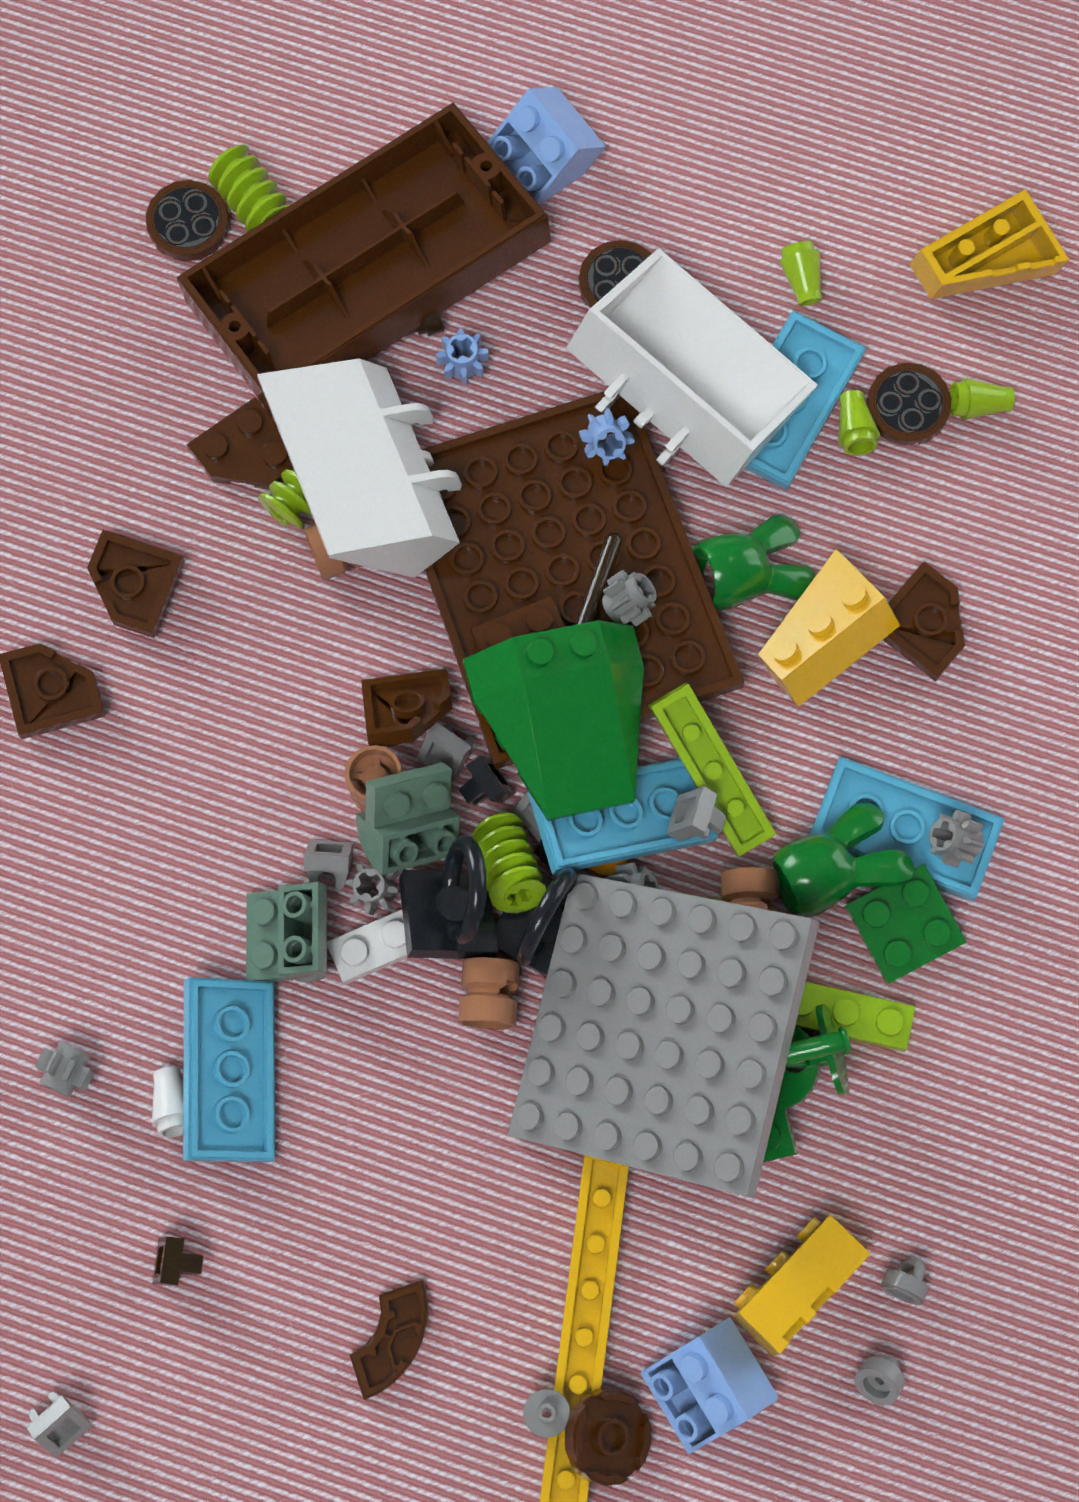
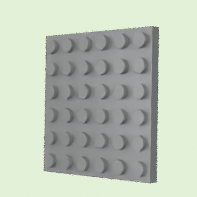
[508,873,820,1199]

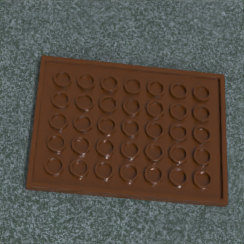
[421,391,744,770]

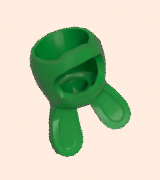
[692,515,816,611]
[772,803,914,917]

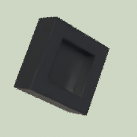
[458,755,516,805]

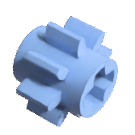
[436,329,489,385]
[579,408,635,466]

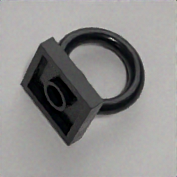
[399,835,498,959]
[495,868,577,978]

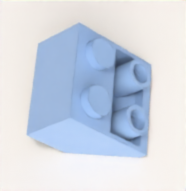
[487,87,606,205]
[640,1317,780,1455]

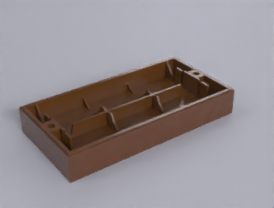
[176,102,551,419]

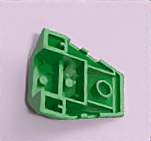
[463,620,644,821]

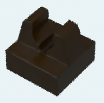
[152,1236,204,1286]

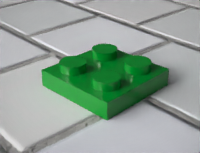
[844,864,967,984]

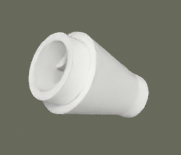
[152,1067,183,1138]

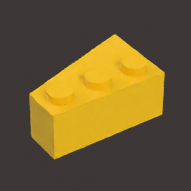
[909,189,1069,299]
[758,549,900,707]
[732,1215,871,1357]

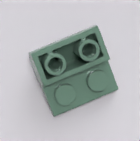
[356,762,460,875]
[246,882,327,983]

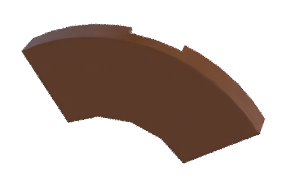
[349,1280,428,1400]

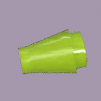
[779,241,823,306]
[949,378,1015,420]
[838,390,880,456]

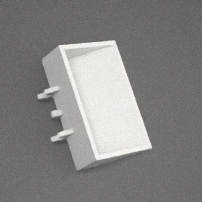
[566,248,819,487]
[257,358,462,578]

